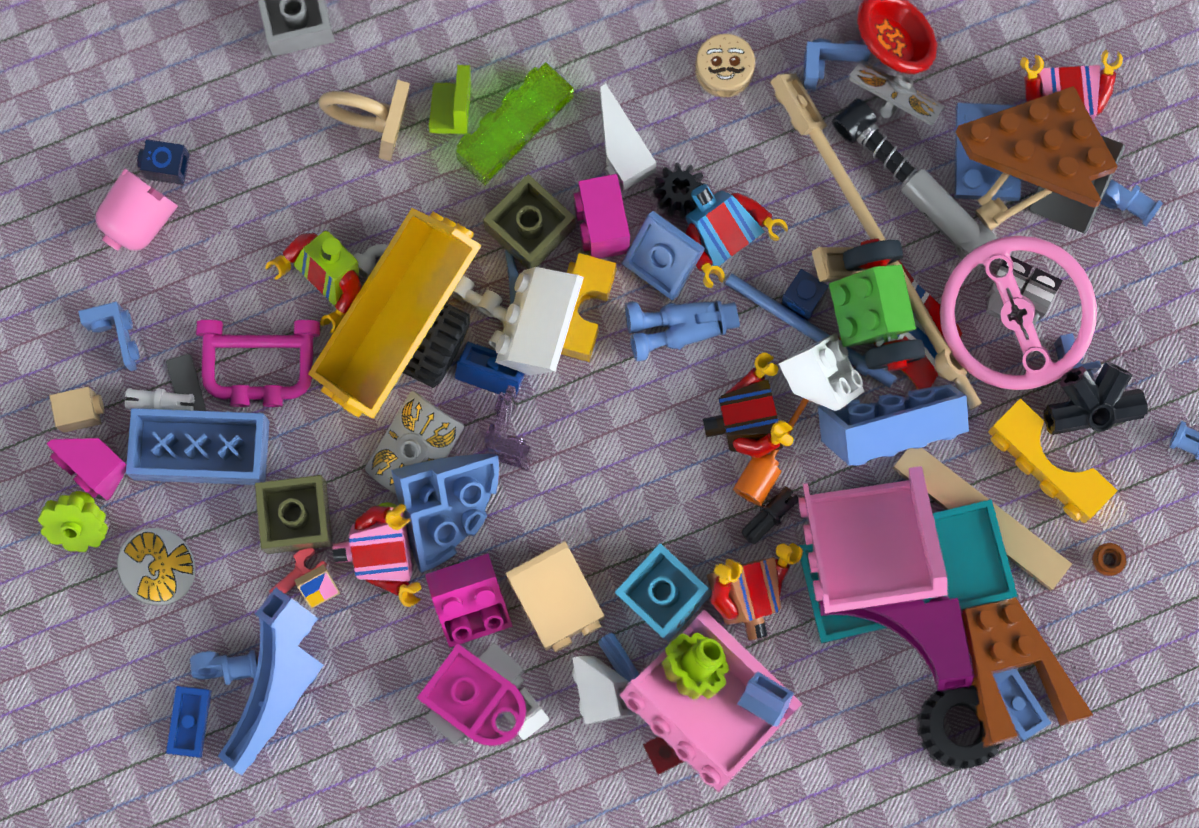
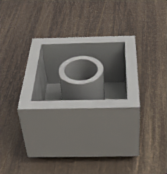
[258,0,335,56]

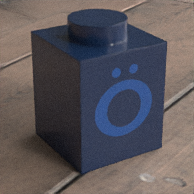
[137,139,190,185]
[781,269,829,321]

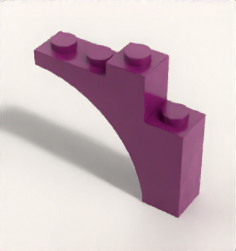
[819,596,973,691]

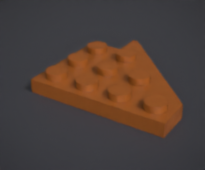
[956,86,1118,208]

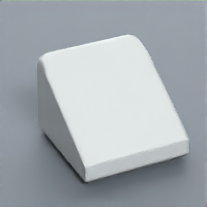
[502,687,549,740]

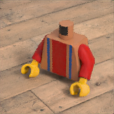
[706,543,803,640]

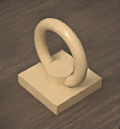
[319,80,410,161]

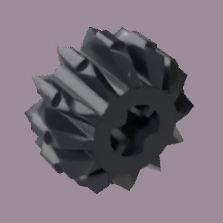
[653,162,705,219]

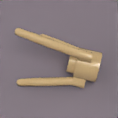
[975,172,1052,231]

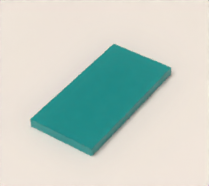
[799,499,1018,644]

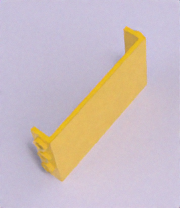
[308,208,481,419]

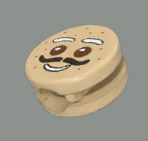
[695,34,755,97]

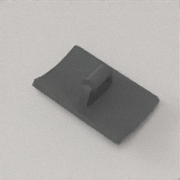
[1028,135,1125,234]

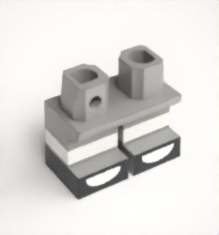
[986,256,1063,331]

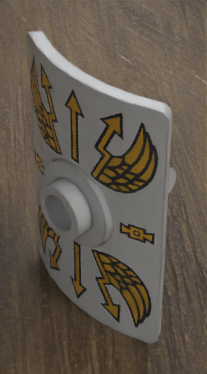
[849,60,946,125]
[365,391,464,494]

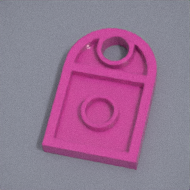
[417,643,526,746]

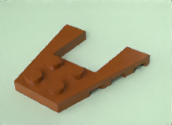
[961,598,1093,747]

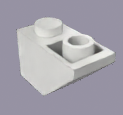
[572,656,636,724]

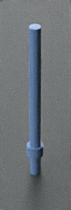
[725,274,897,388]

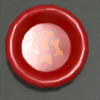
[857,0,937,75]

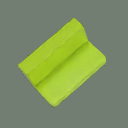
[429,65,471,134]

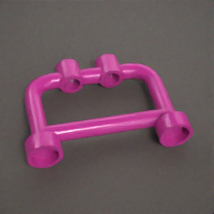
[196,320,320,407]

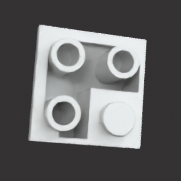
[779,333,865,411]

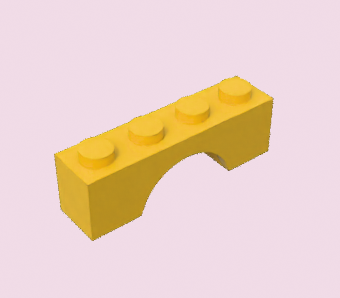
[988,398,1118,523]

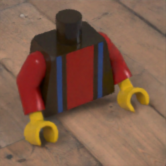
[703,352,793,458]

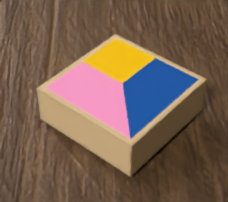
[294,564,340,609]

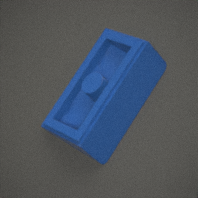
[455,341,525,399]

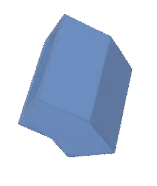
[737,672,794,727]

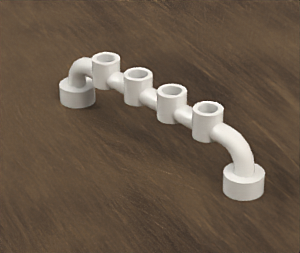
[354,244,507,350]

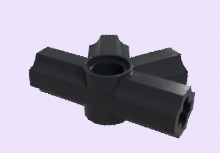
[1044,362,1148,435]

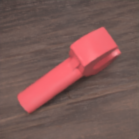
[269,548,327,594]

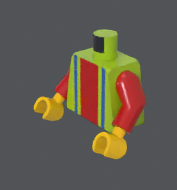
[265,230,362,334]

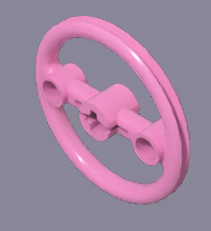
[940,236,1097,390]

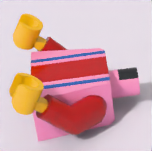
[1020,50,1123,120]
[332,504,421,607]

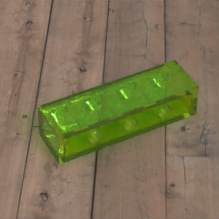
[456,62,574,186]

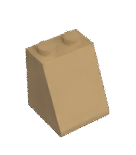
[505,541,605,652]

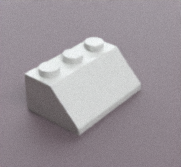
[495,267,584,375]

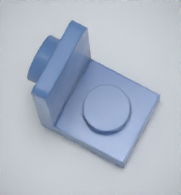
[803,39,871,90]
[78,301,140,371]

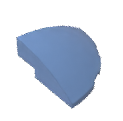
[391,453,499,573]

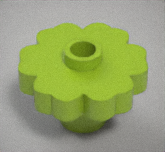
[38,491,108,552]
[662,633,729,700]

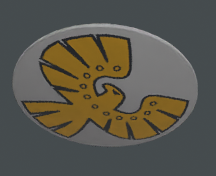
[117,528,196,606]

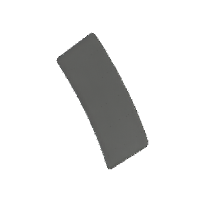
[166,354,206,411]

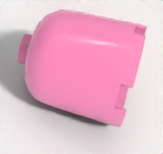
[96,169,178,251]

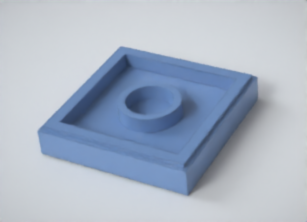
[621,211,705,301]

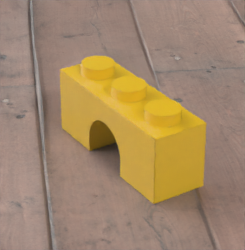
[561,253,616,362]

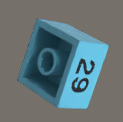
[614,543,712,642]

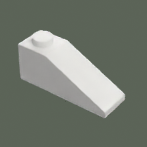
[600,84,656,191]

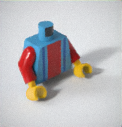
[686,184,788,288]

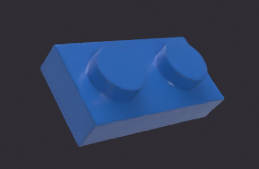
[166,686,212,758]

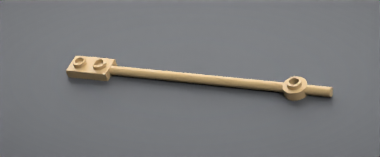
[770,73,982,410]

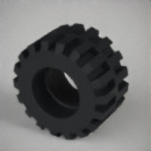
[402,303,470,388]
[917,685,1005,769]

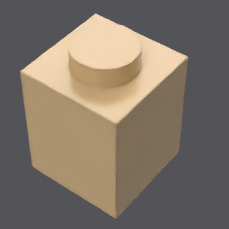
[49,387,104,433]

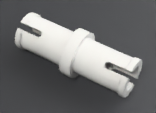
[125,388,195,411]

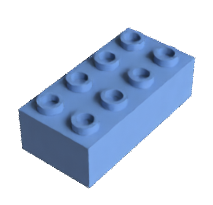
[126,408,270,485]

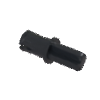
[741,486,798,544]

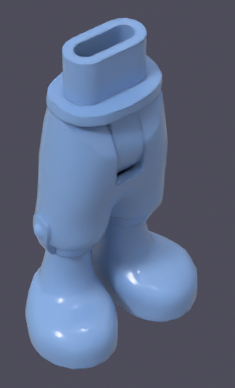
[625,301,740,362]

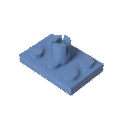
[954,103,1021,201]

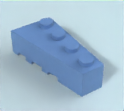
[818,384,969,466]

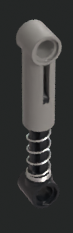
[832,98,997,269]

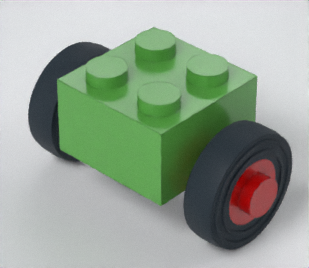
[829,238,925,371]

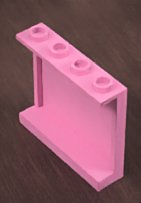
[798,466,947,613]
[619,609,802,792]

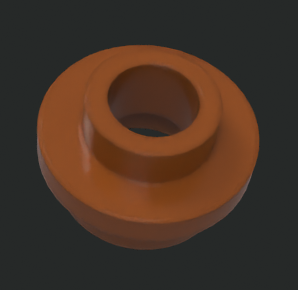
[1092,543,1126,576]

